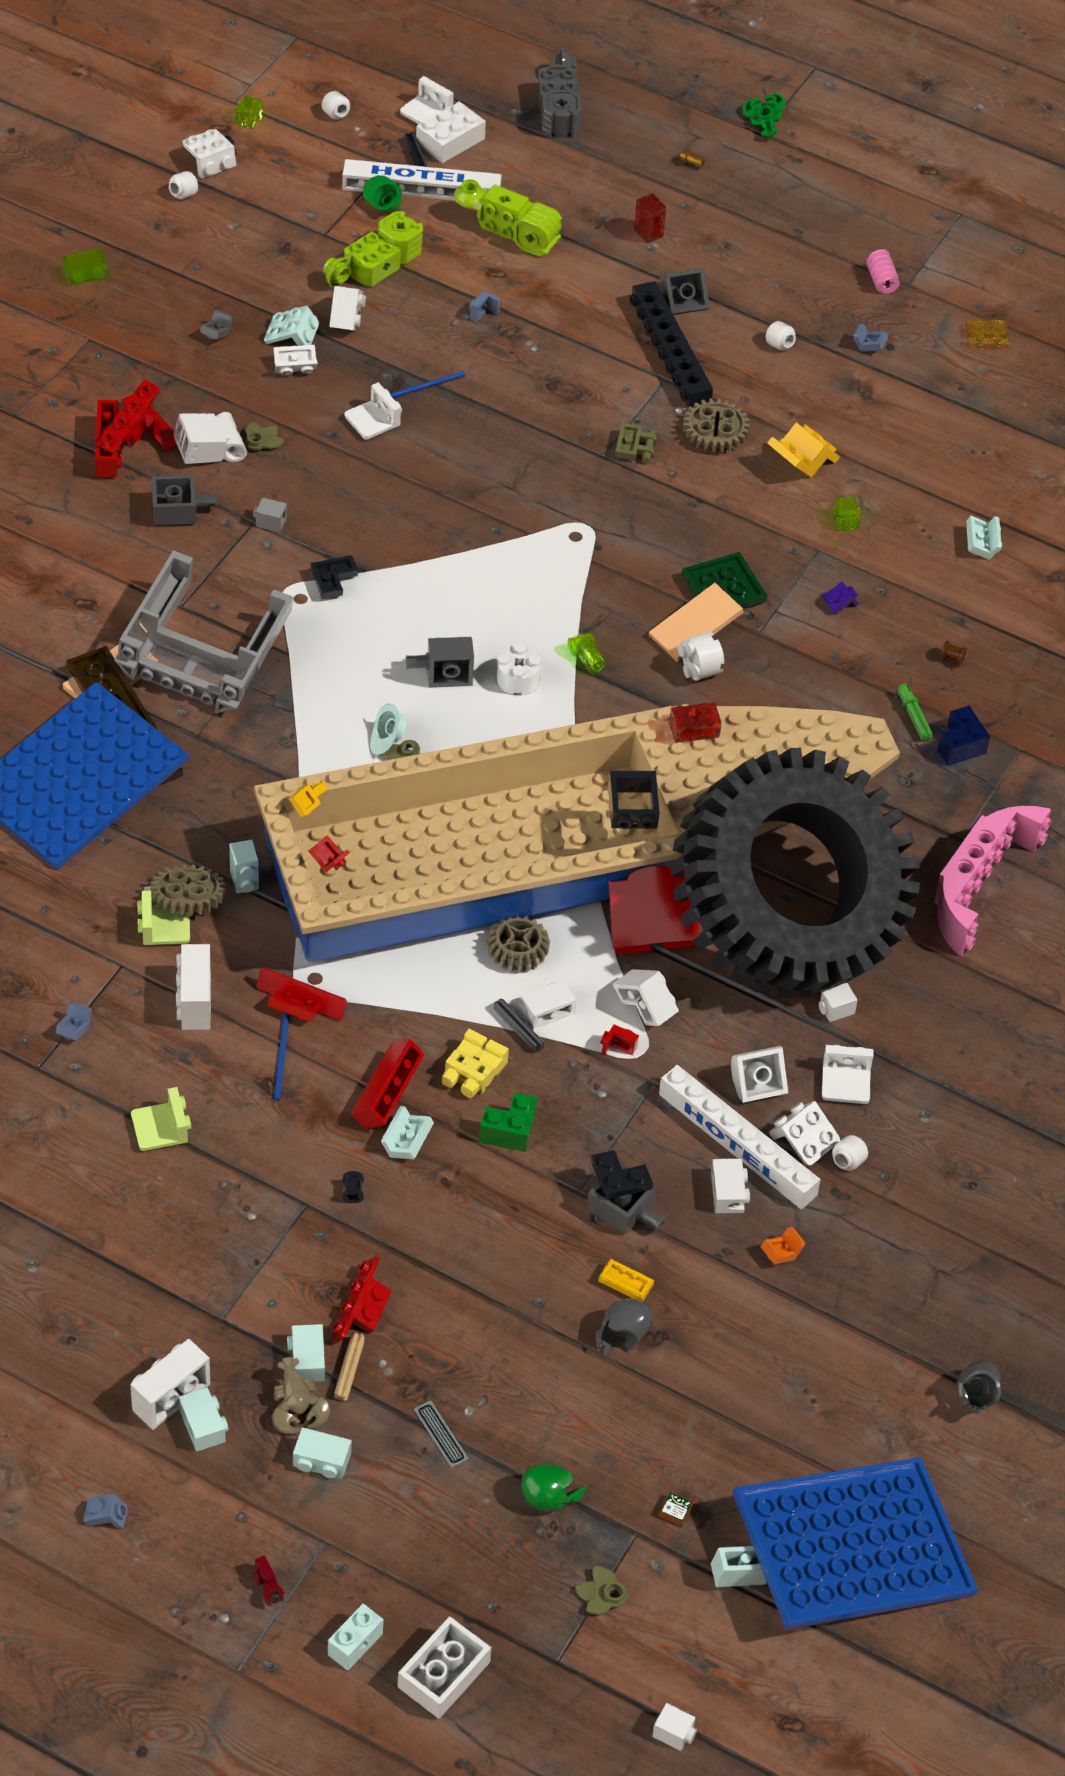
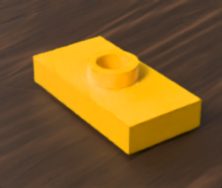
[598,1259,654,1302]

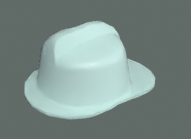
[370,704,407,755]

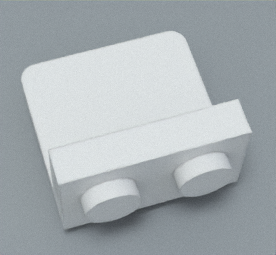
[400,76,454,124]
[182,129,236,179]
[345,382,402,439]
[822,1045,873,1104]
[769,1101,840,1166]

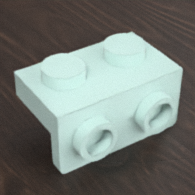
[966,516,1002,560]
[381,1106,434,1159]

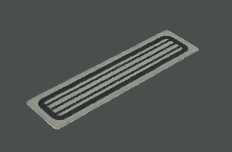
[414,1401,469,1467]

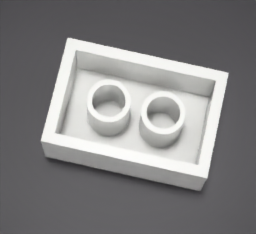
[416,101,486,163]
[176,944,211,1030]
[131,1339,210,1430]
[398,1616,491,1719]

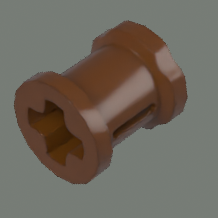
[940,640,967,666]

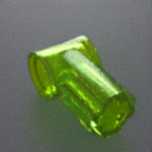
[568,632,606,674]

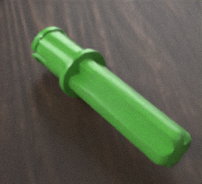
[896,684,932,741]

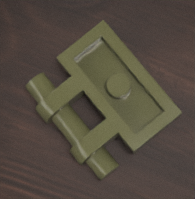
[615,423,657,464]

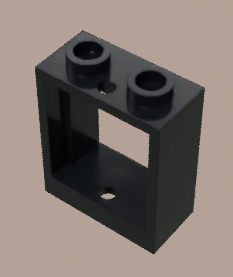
[608,771,660,829]

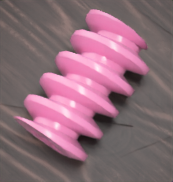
[866,249,900,294]

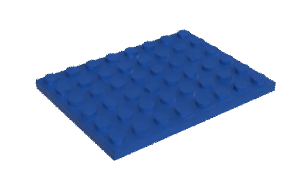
[0,682,190,870]
[732,1457,978,1629]

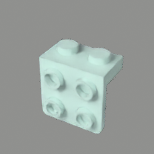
[264,306,319,346]

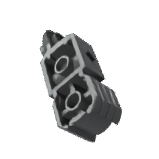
[538,48,582,138]

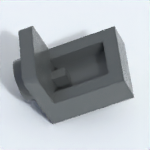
[200,310,233,340]

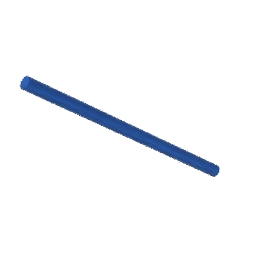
[370,371,465,401]
[274,1013,289,1101]

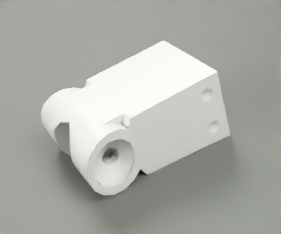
[173,412,247,464]

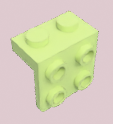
[137,891,190,945]
[131,1087,191,1151]

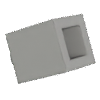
[253,498,287,533]

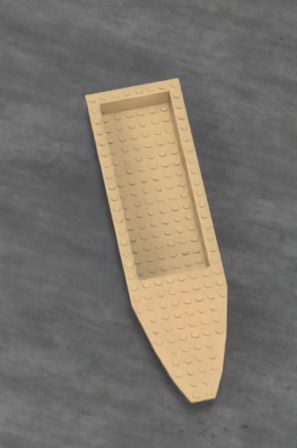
[254,704,900,962]

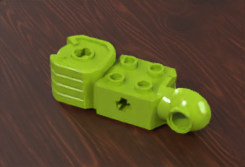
[454,179,562,257]
[323,211,423,287]

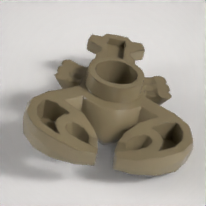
[271,1356,330,1435]

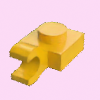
[288,781,328,817]

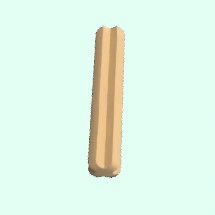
[334,1333,365,1401]

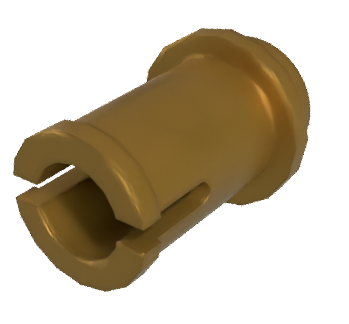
[680,149,706,169]

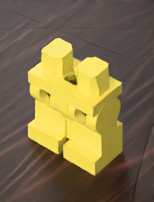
[442,1029,509,1099]

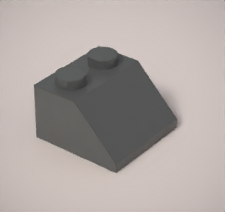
[659,268,710,314]

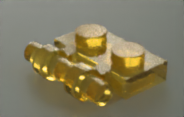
[965,319,1009,348]

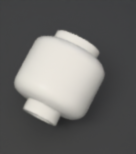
[322,91,350,120]
[169,171,198,200]
[766,321,796,351]
[832,1135,868,1171]

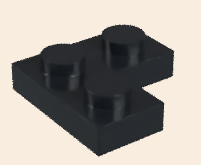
[311,555,358,599]
[591,1150,653,1200]

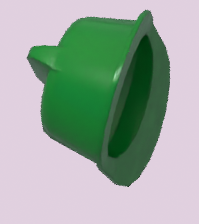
[363,175,402,213]

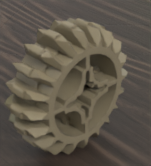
[487,915,550,973]

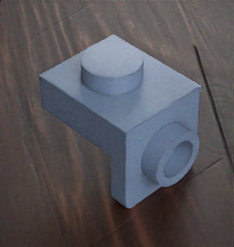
[469,291,501,322]
[854,324,888,352]
[56,1002,92,1040]
[83,1494,128,1529]

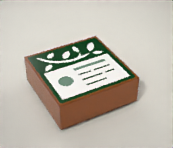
[659,1492,693,1527]

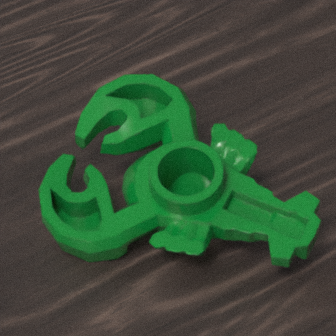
[742,93,786,139]

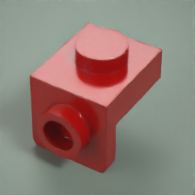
[308,835,350,873]
[600,1024,639,1055]

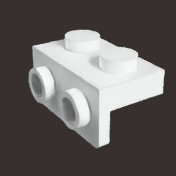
[273,345,317,375]

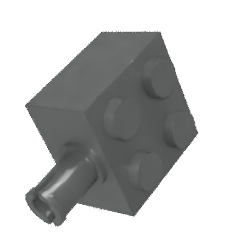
[152,475,217,525]
[406,637,474,687]
[587,1163,666,1234]

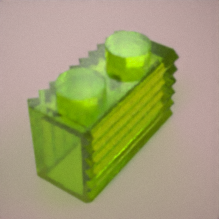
[61,248,108,285]

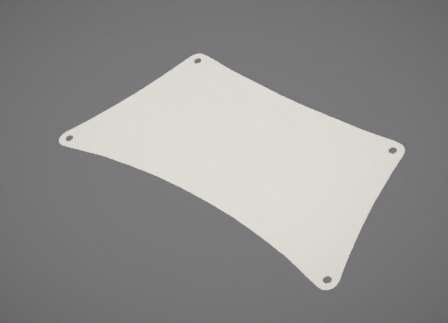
[282,523,649,1059]

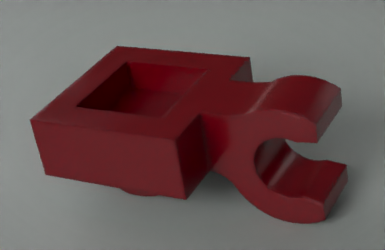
[253,1555,284,1606]

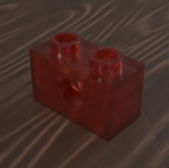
[634,193,666,243]
[669,702,722,743]

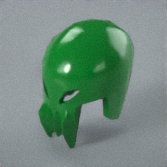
[521,1464,587,1512]

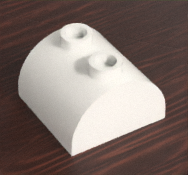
[731,1046,788,1103]

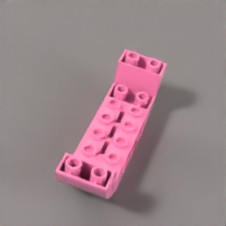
[934,806,1051,957]

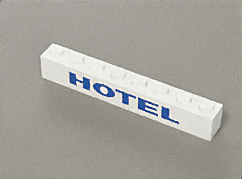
[343,159,501,201]
[659,1065,821,1210]

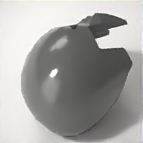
[596,1298,653,1355]
[956,1360,1001,1414]

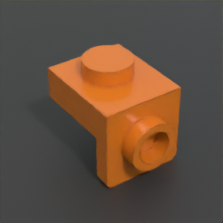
[760,1227,805,1265]

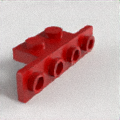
[96,379,161,454]
[122,395,177,451]
[256,967,347,1022]
[330,1256,392,1344]

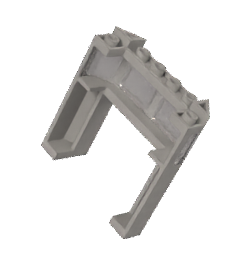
[114,550,294,714]

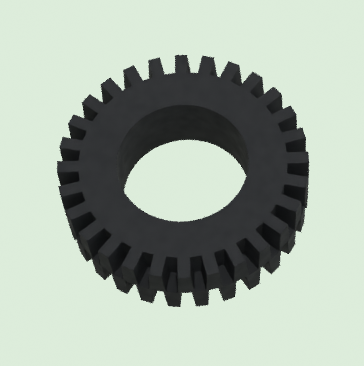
[671,748,920,998]

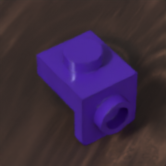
[822,581,859,614]

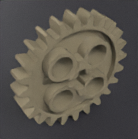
[683,398,750,453]
[150,864,225,916]

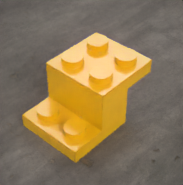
[768,423,840,478]

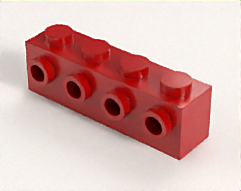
[95,400,122,477]
[351,1038,425,1130]

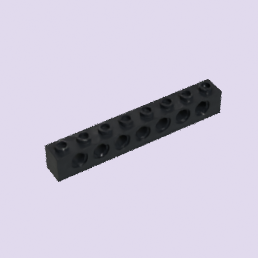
[629,281,713,409]

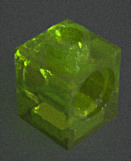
[235,95,263,129]
[832,496,861,531]

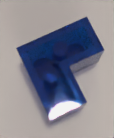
[937,705,990,766]

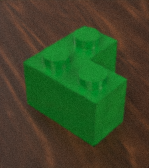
[479,1092,538,1152]

